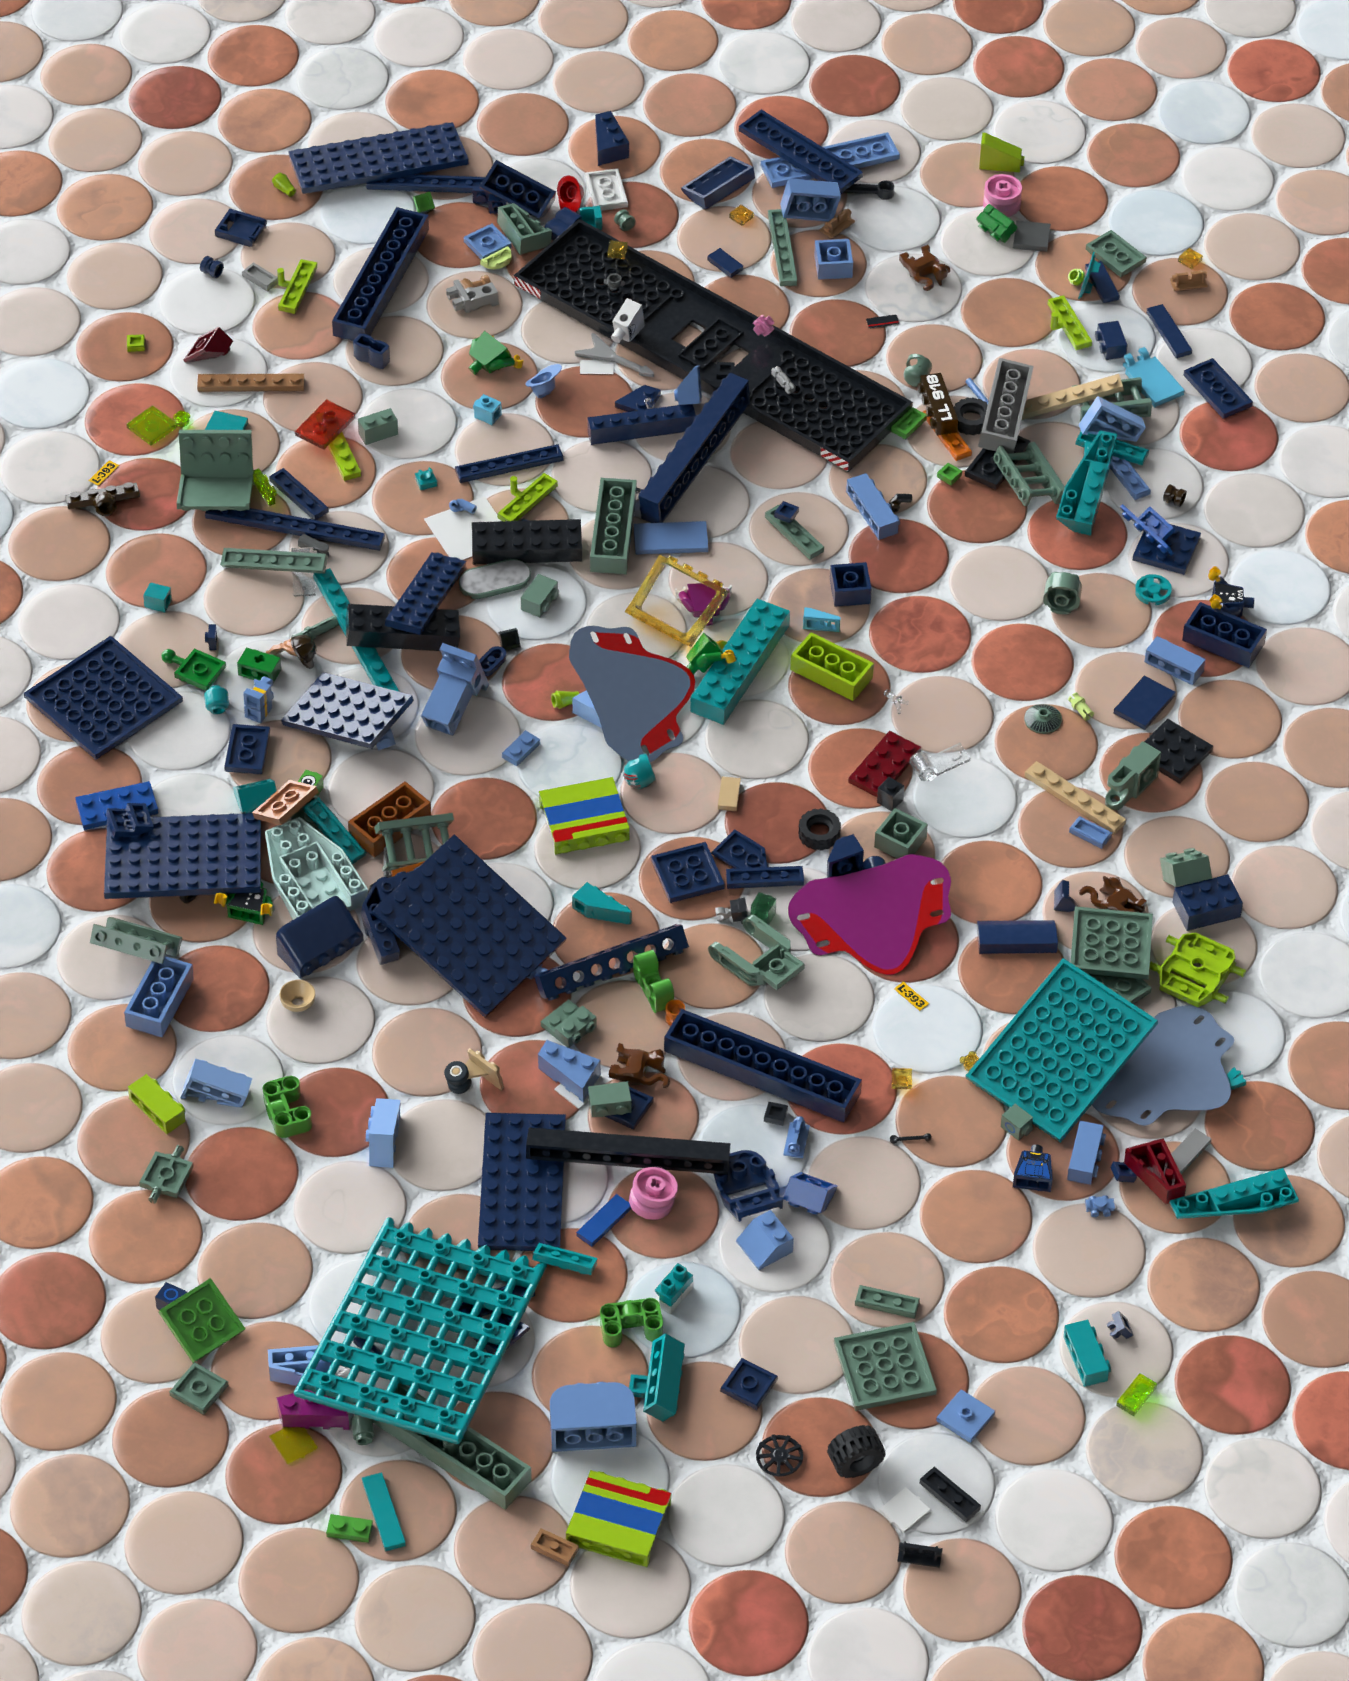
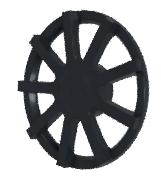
[756,1434,803,1477]

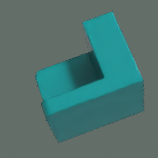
[580,206,602,230]
[143,583,172,613]

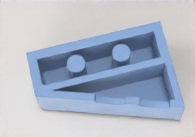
[268,1345,331,1386]

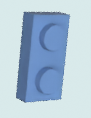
[502,730,540,766]

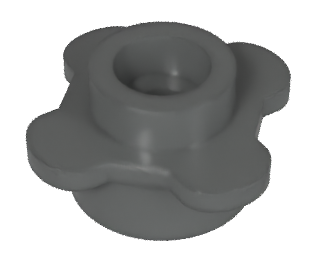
[604,273,625,291]

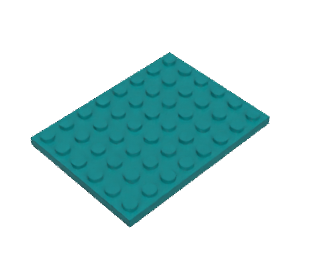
[965,958,1158,1143]

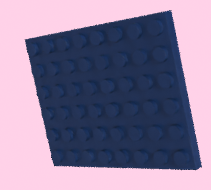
[104,813,261,899]
[372,834,567,1018]

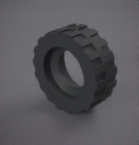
[954,397,988,435]
[798,808,841,851]

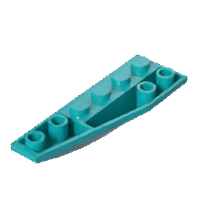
[1056,430,1117,536]
[1169,1168,1299,1219]

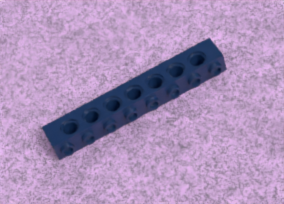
[534,924,689,1001]

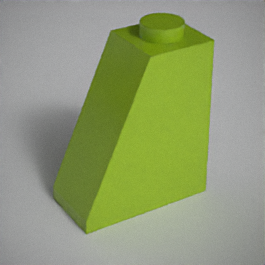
[979,132,1025,173]

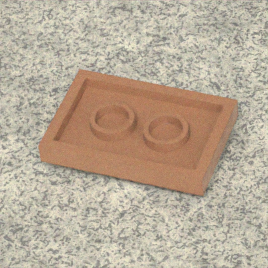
[252,780,319,825]

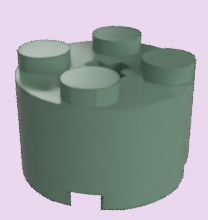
[1043,572,1082,615]

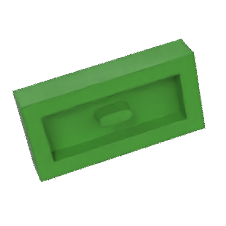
[891,407,927,440]
[326,1514,373,1543]

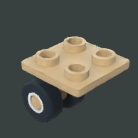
[444,1049,504,1094]

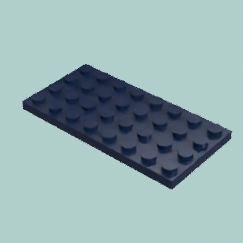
[478,1113,566,1251]

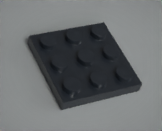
[1144,719,1213,784]

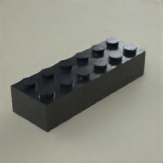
[471,519,582,565]
[345,604,460,651]

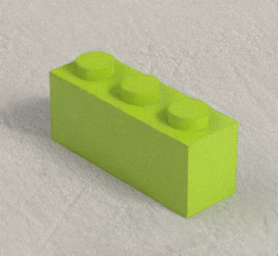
[128,1074,186,1134]

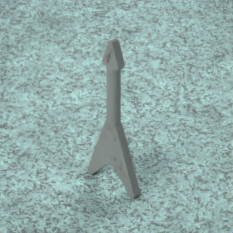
[575,333,654,377]

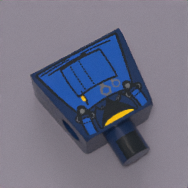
[1013,1145,1052,1192]

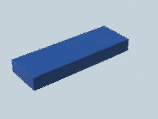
[577,1194,632,1247]

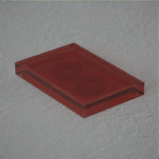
[295,399,356,450]

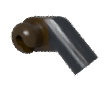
[889,494,912,512]

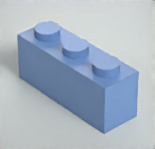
[1144,636,1206,685]
[1067,1121,1106,1185]

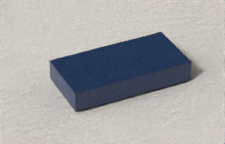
[707,248,743,278]

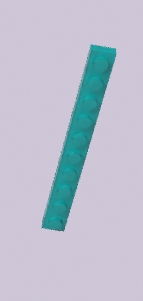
[313,568,400,692]

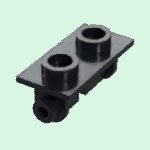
[897,1541,943,1568]

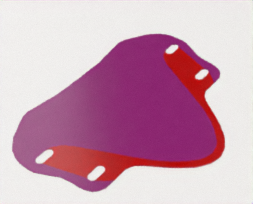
[788,854,951,975]

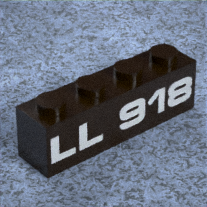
[917,373,958,436]

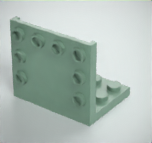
[177,430,254,511]

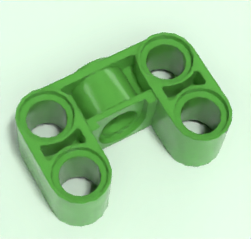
[633,950,674,1013]
[262,1076,312,1138]
[600,1298,663,1347]

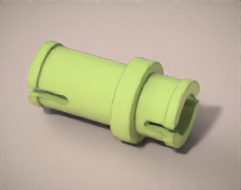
[1068,692,1094,721]

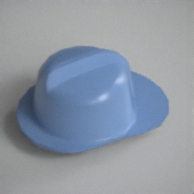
[525,364,562,398]

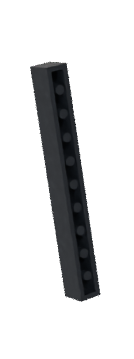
[526,1127,731,1175]

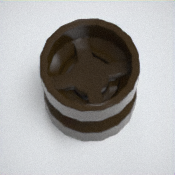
[1163,484,1187,507]

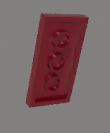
[848,730,921,797]

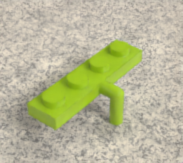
[277,259,317,314]
[1048,295,1092,350]
[497,473,558,521]

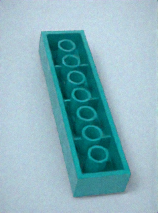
[690,599,790,725]

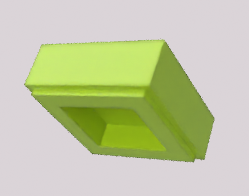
[127,334,145,352]

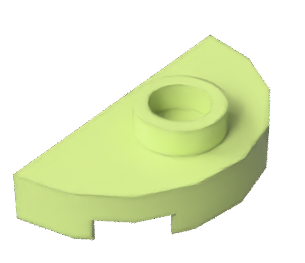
[480,246,512,269]

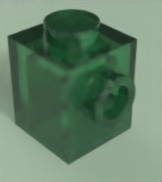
[750,892,777,925]

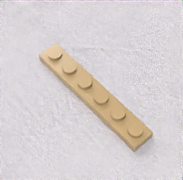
[1022,374,1124,420]
[1024,761,1126,835]

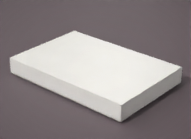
[585,168,628,211]

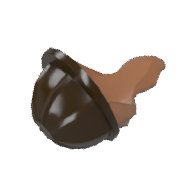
[266,635,317,669]

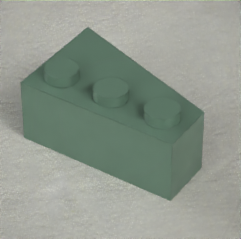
[497,203,552,255]

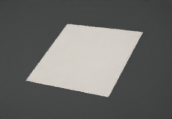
[424,497,501,560]

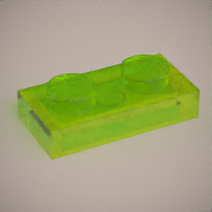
[253,468,277,506]
[1116,1373,1157,1416]

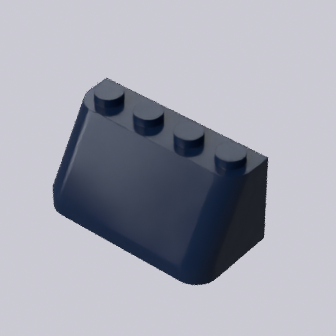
[276,896,364,979]

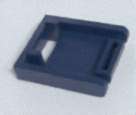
[215,209,267,247]

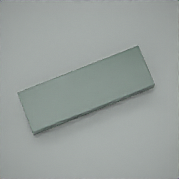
[855,1285,920,1319]

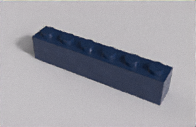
[587,404,696,445]

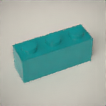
[1063,1319,1111,1387]

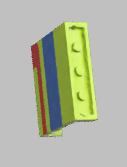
[539,777,630,855]
[566,1470,672,1567]

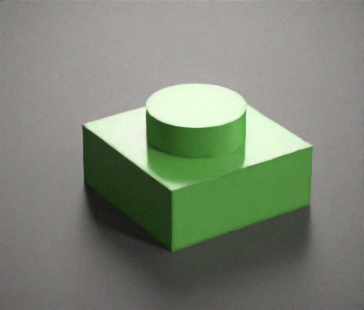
[413,192,435,213]
[937,463,962,485]

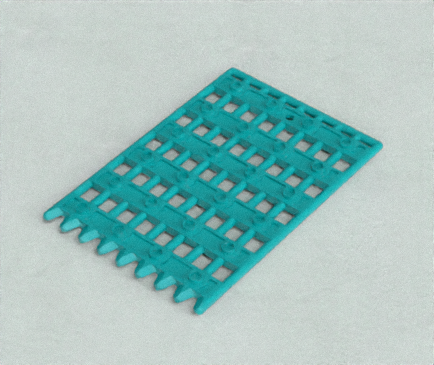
[294,1217,547,1444]

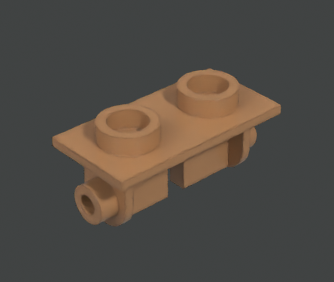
[819,209,855,239]
[1170,270,1208,291]

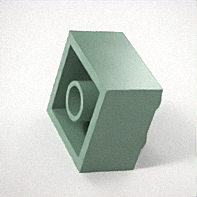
[874,808,928,859]
[1160,848,1212,887]

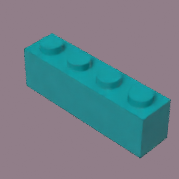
[643,1333,685,1422]

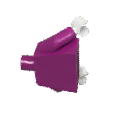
[675,582,732,626]

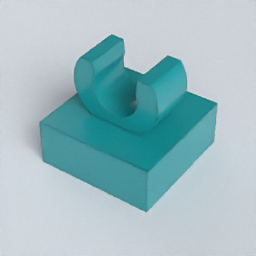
[415,467,437,491]

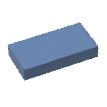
[1069,816,1112,849]

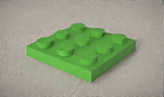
[158,1278,245,1363]

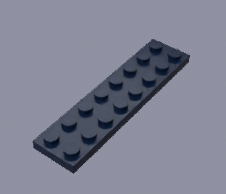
[739,109,863,194]
[385,552,466,635]

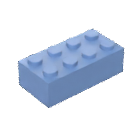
[124,956,194,1037]

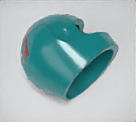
[623,754,656,789]

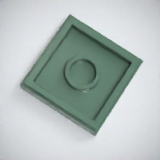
[169,1362,229,1415]

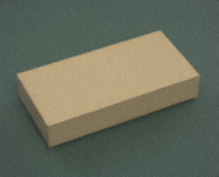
[718,776,741,811]

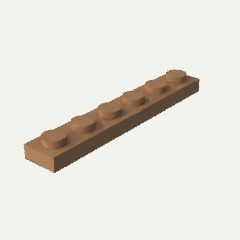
[197,374,305,392]

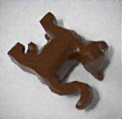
[899,245,951,291]
[1079,876,1147,913]
[609,1043,670,1088]

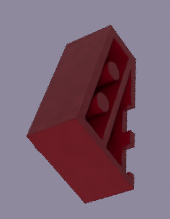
[1124,1138,1186,1205]

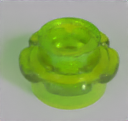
[173,410,190,427]

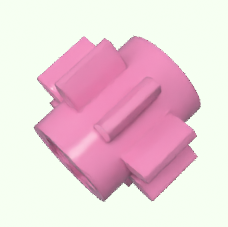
[753,315,774,337]

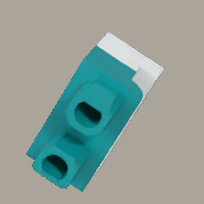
[655,1263,693,1314]

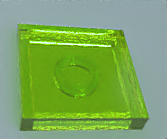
[126,405,177,445]

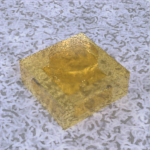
[729,205,754,226]
[608,240,628,259]
[1178,248,1203,269]
[892,1068,912,1089]

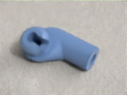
[449,499,477,514]

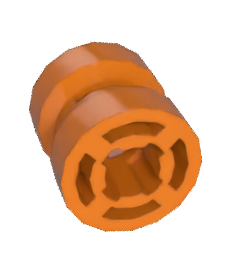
[665,999,685,1026]

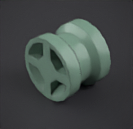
[614,209,636,231]

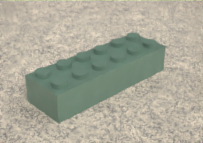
[590,478,637,574]

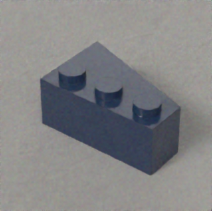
[595,111,629,166]

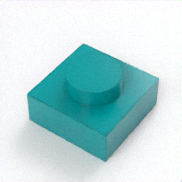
[629,1374,648,1398]

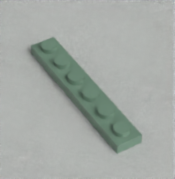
[768,209,797,287]
[220,548,328,574]

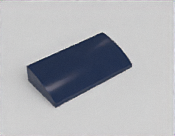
[681,156,755,210]
[977,920,1058,954]

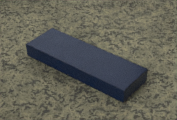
[1085,261,1120,303]

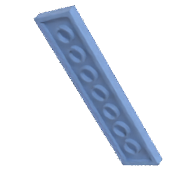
[761,132,900,188]

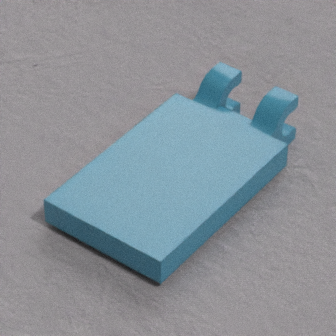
[1123,347,1185,408]

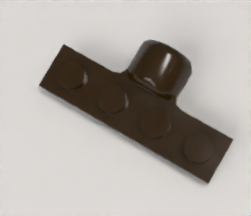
[65,482,140,516]

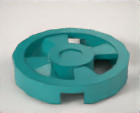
[1135,574,1172,605]

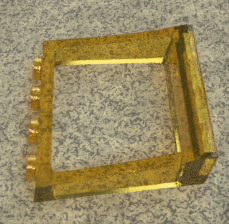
[625,554,729,647]

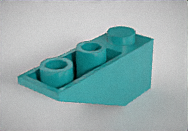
[572,882,632,925]

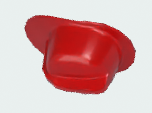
[557,175,584,212]

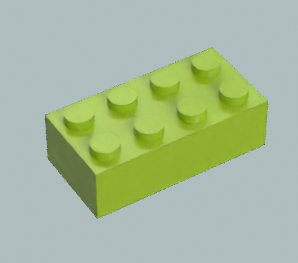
[790,632,874,701]

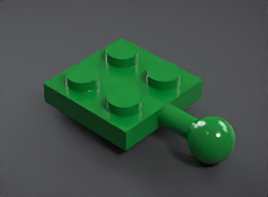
[161,648,226,691]

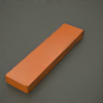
[923,410,972,461]

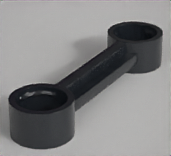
[840,180,895,200]

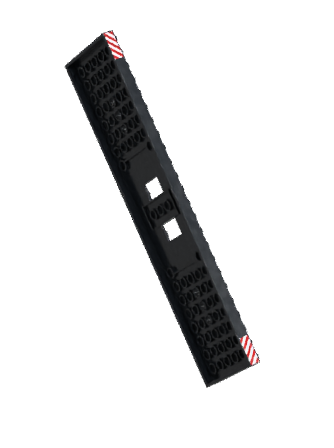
[514,219,913,472]

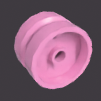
[983,174,1022,217]
[629,1167,677,1220]

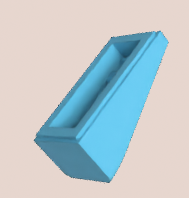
[803,607,841,632]

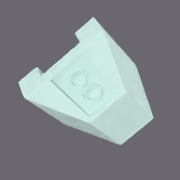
[265,817,368,920]

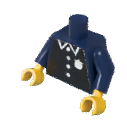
[1208,566,1254,618]

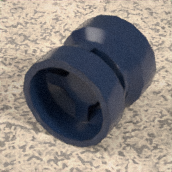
[200,256,224,278]

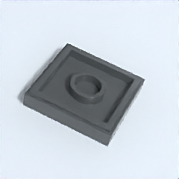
[1013,220,1051,252]

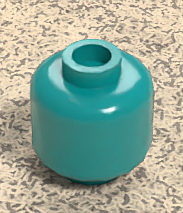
[204,685,230,714]

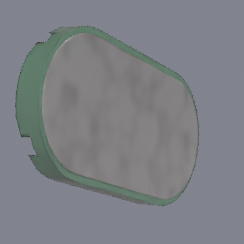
[459,559,531,599]

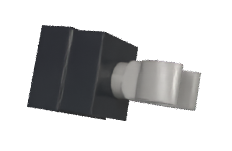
[715,898,748,924]

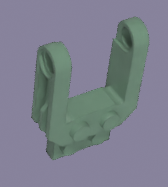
[708,914,805,990]

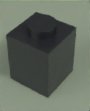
[877,777,904,811]

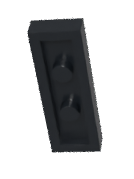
[919,1466,981,1522]

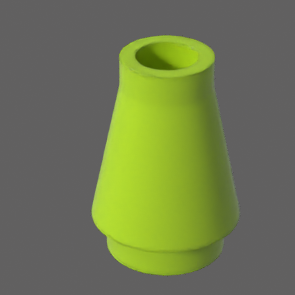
[272,173,296,197]
[551,691,579,709]

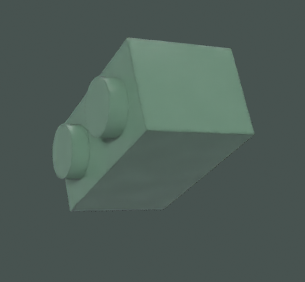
[358,408,398,445]
[521,574,559,618]
[588,1081,631,1117]

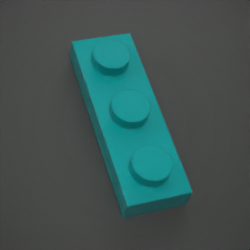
[532,1243,598,1275]

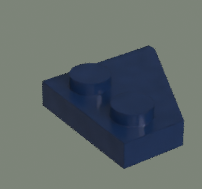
[615,385,661,412]

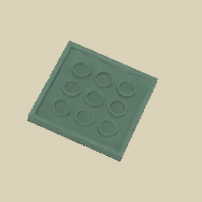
[1070,907,1153,980]
[834,1322,937,1411]

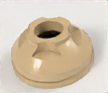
[279,979,315,1012]

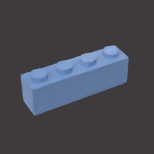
[846,473,900,540]

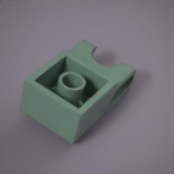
[1105,741,1161,810]

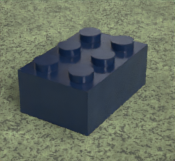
[1172,874,1243,931]

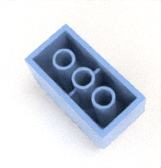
[550,1382,636,1452]

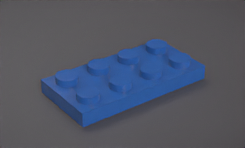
[75,781,159,830]

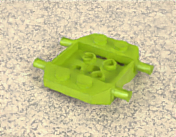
[1149,932,1246,1007]

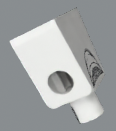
[611,298,645,343]

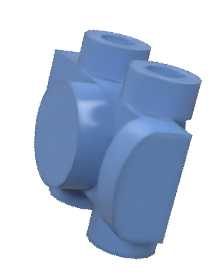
[1085,1195,1115,1217]

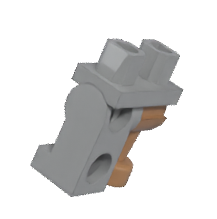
[446,275,499,313]

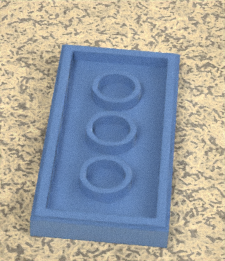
[634,521,708,555]

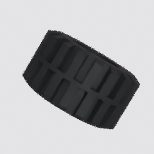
[827,1425,886,1478]

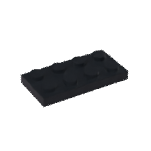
[965,435,1031,490]

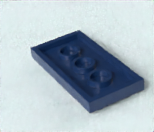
[1183,358,1253,419]

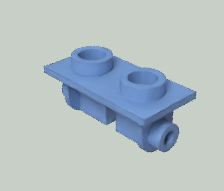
[783,1116,810,1158]

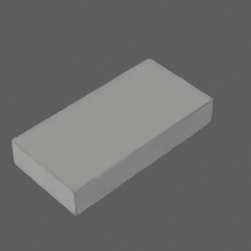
[242,262,278,292]

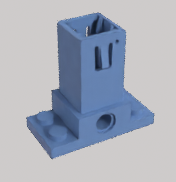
[421,643,489,736]

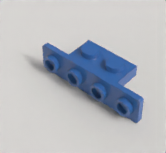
[1120,504,1175,556]

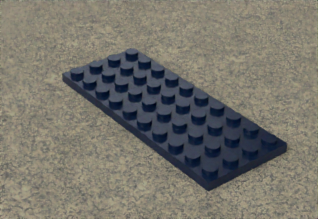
[288,122,469,194]

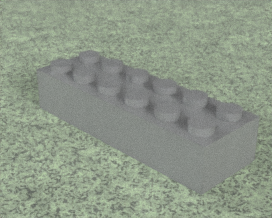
[978,358,1034,454]

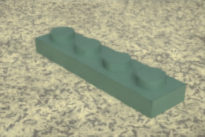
[765,505,824,560]

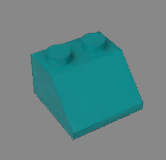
[233,779,277,813]

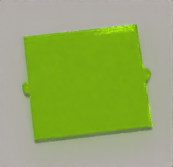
[269,1427,318,1464]

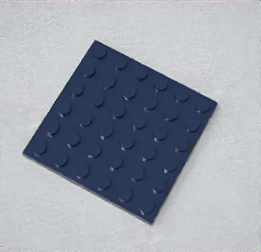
[24,636,183,760]

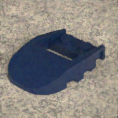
[713,1150,783,1222]

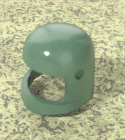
[903,354,932,387]

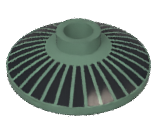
[1024,704,1062,734]

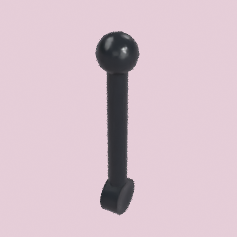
[890,1133,932,1144]

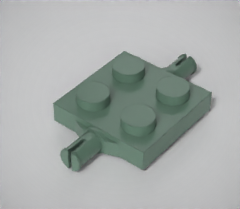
[139,1145,193,1203]

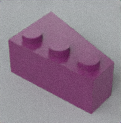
[276,1390,349,1430]

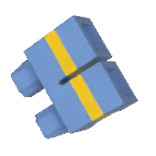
[243,676,274,723]

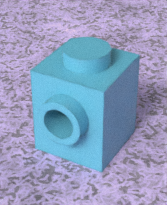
[473,394,502,425]

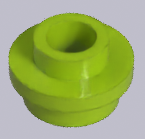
[1068,269,1085,286]

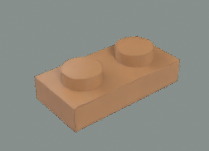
[531,1528,579,1567]

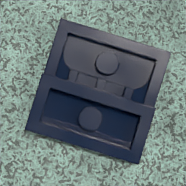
[106,803,154,837]

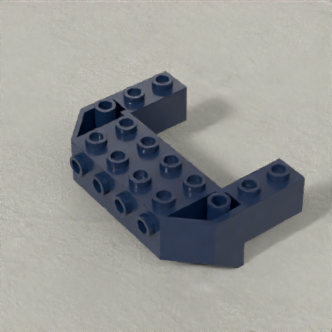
[361,867,418,965]

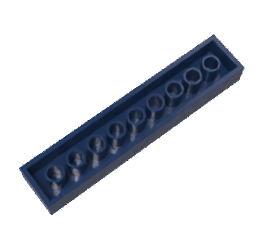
[332,207,429,341]
[638,373,750,523]
[664,1009,862,1123]

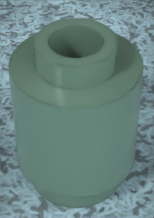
[351,1415,374,1445]

